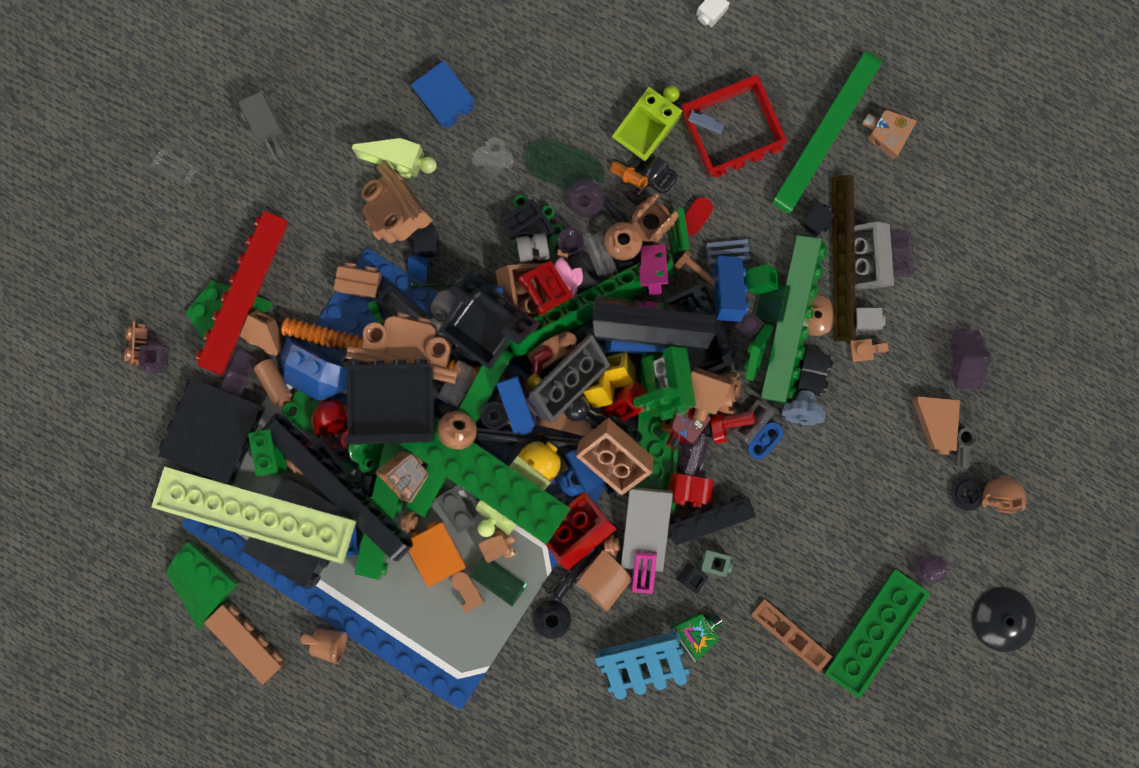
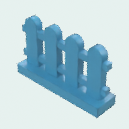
[595,631,690,700]

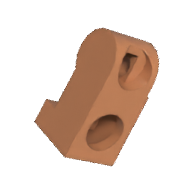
[451,571,485,614]

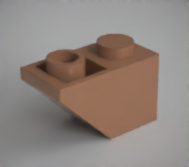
[240,310,284,356]

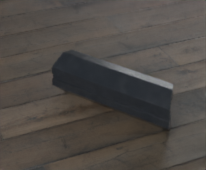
[593,296,716,351]

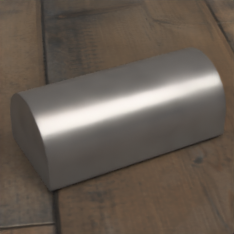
[731,399,775,445]

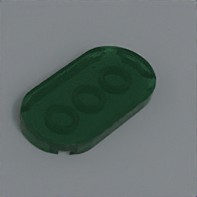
[525,138,604,196]

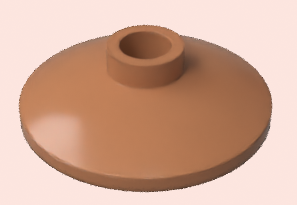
[808,295,834,336]

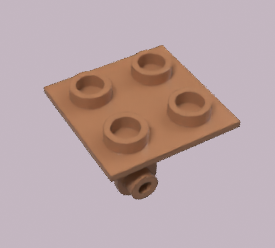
[124,321,148,366]

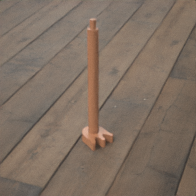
[674,250,752,314]

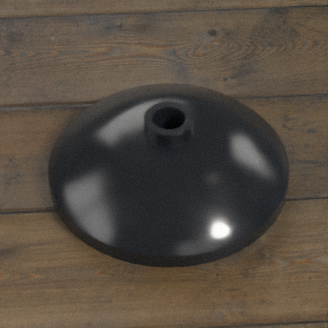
[972,588,1036,652]

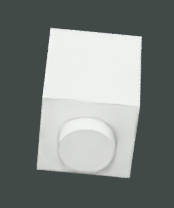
[696,0,730,28]

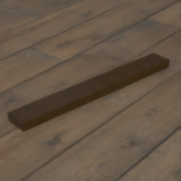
[832,174,856,342]

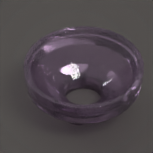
[567,179,605,217]

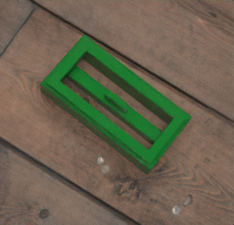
[668,208,690,254]

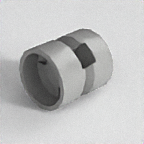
[516,232,550,264]

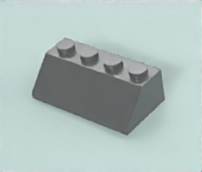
[528,334,610,423]

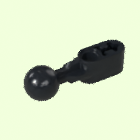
[563,395,642,443]

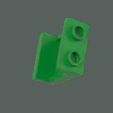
[248,430,288,476]

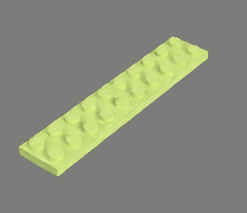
[152,467,356,564]

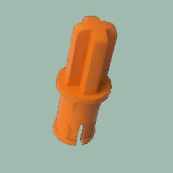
[610,162,648,189]

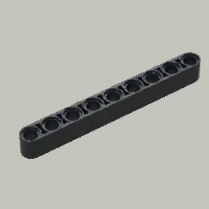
[261,413,413,562]

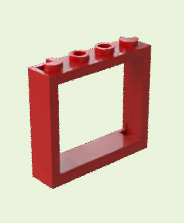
[681,74,787,178]

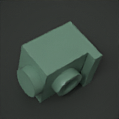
[700,549,733,577]

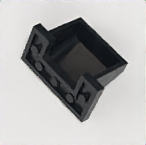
[438,272,540,370]

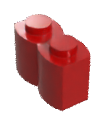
[668,473,714,508]

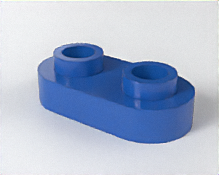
[747,423,783,459]

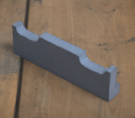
[688,110,725,134]

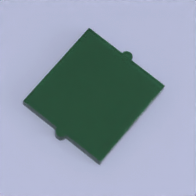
[752,284,790,322]

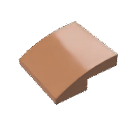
[576,550,632,612]

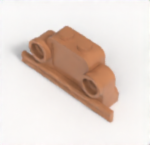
[361,160,433,243]
[346,312,458,384]

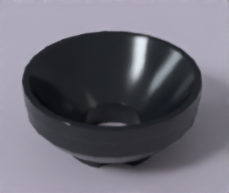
[533,600,571,639]

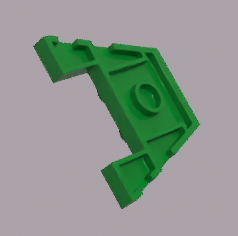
[185,280,274,355]

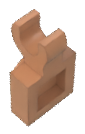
[850,339,889,362]

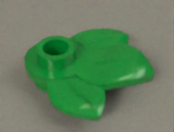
[282,390,320,431]
[348,444,384,473]

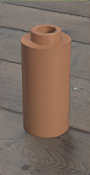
[253,359,292,407]

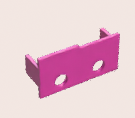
[640,244,668,296]

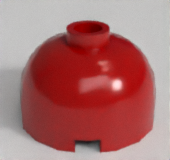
[311,399,348,438]

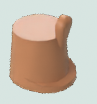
[300,628,347,665]

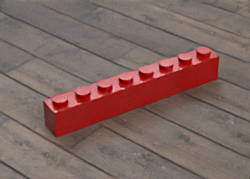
[195,211,288,376]

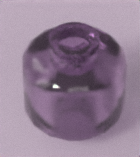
[914,555,948,586]

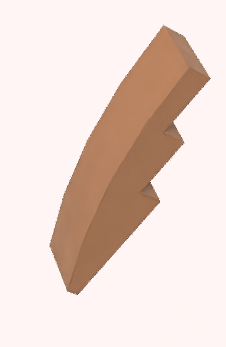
[751,599,832,673]

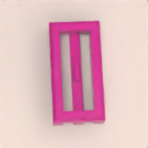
[632,551,657,594]

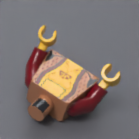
[527,331,578,388]

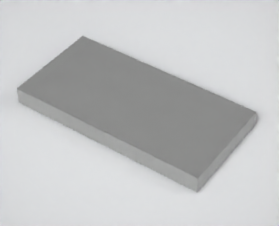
[621,487,673,572]

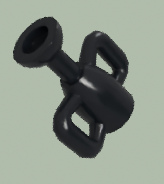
[623,155,678,206]

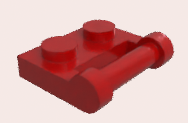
[517,261,573,316]

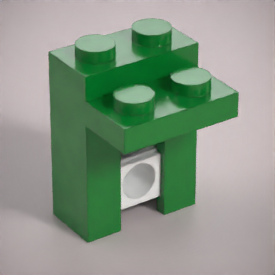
[633,347,696,420]

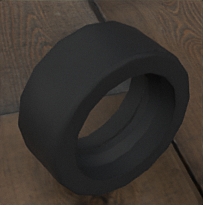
[567,251,603,292]

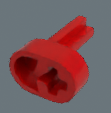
[711,411,756,444]

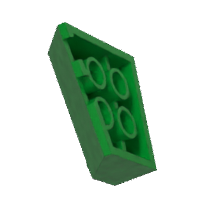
[166,541,241,630]

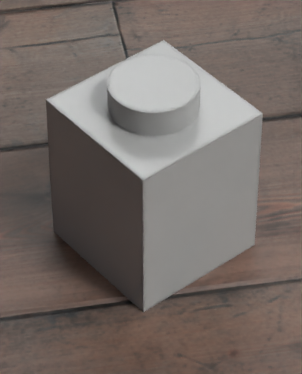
[855,308,886,331]

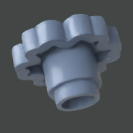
[782,391,826,425]

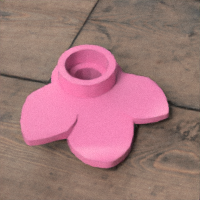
[554,258,583,297]

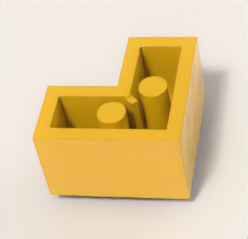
[583,352,636,408]

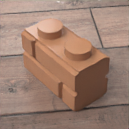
[334,263,382,299]

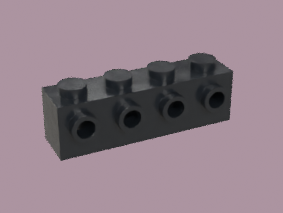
[668,494,756,546]

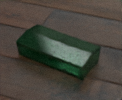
[469,556,527,607]

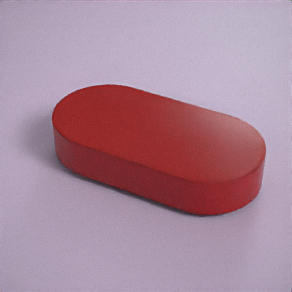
[685,197,713,236]

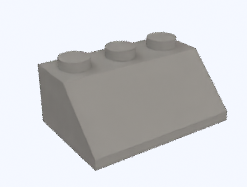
[854,222,894,290]

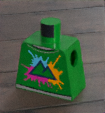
[670,612,724,663]

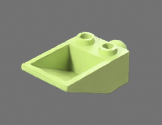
[352,138,437,179]
[476,456,551,537]

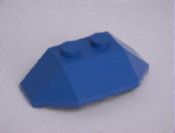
[280,336,347,400]

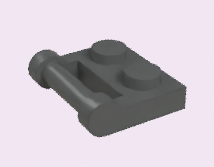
[436,484,486,534]

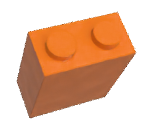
[408,520,467,588]

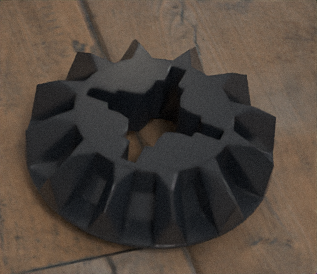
[951,477,984,511]

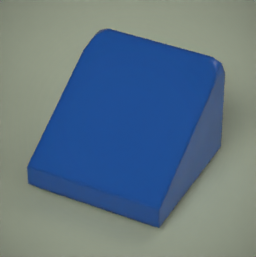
[408,255,429,283]

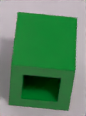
[744,264,779,295]

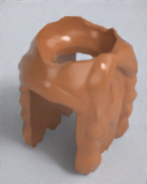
[630,194,679,242]

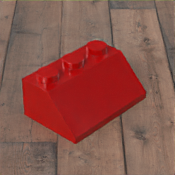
[546,492,616,570]

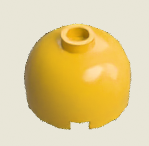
[518,441,561,482]

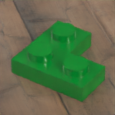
[744,323,773,381]

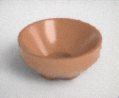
[604,222,642,261]
[437,411,477,449]

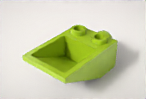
[612,85,682,161]

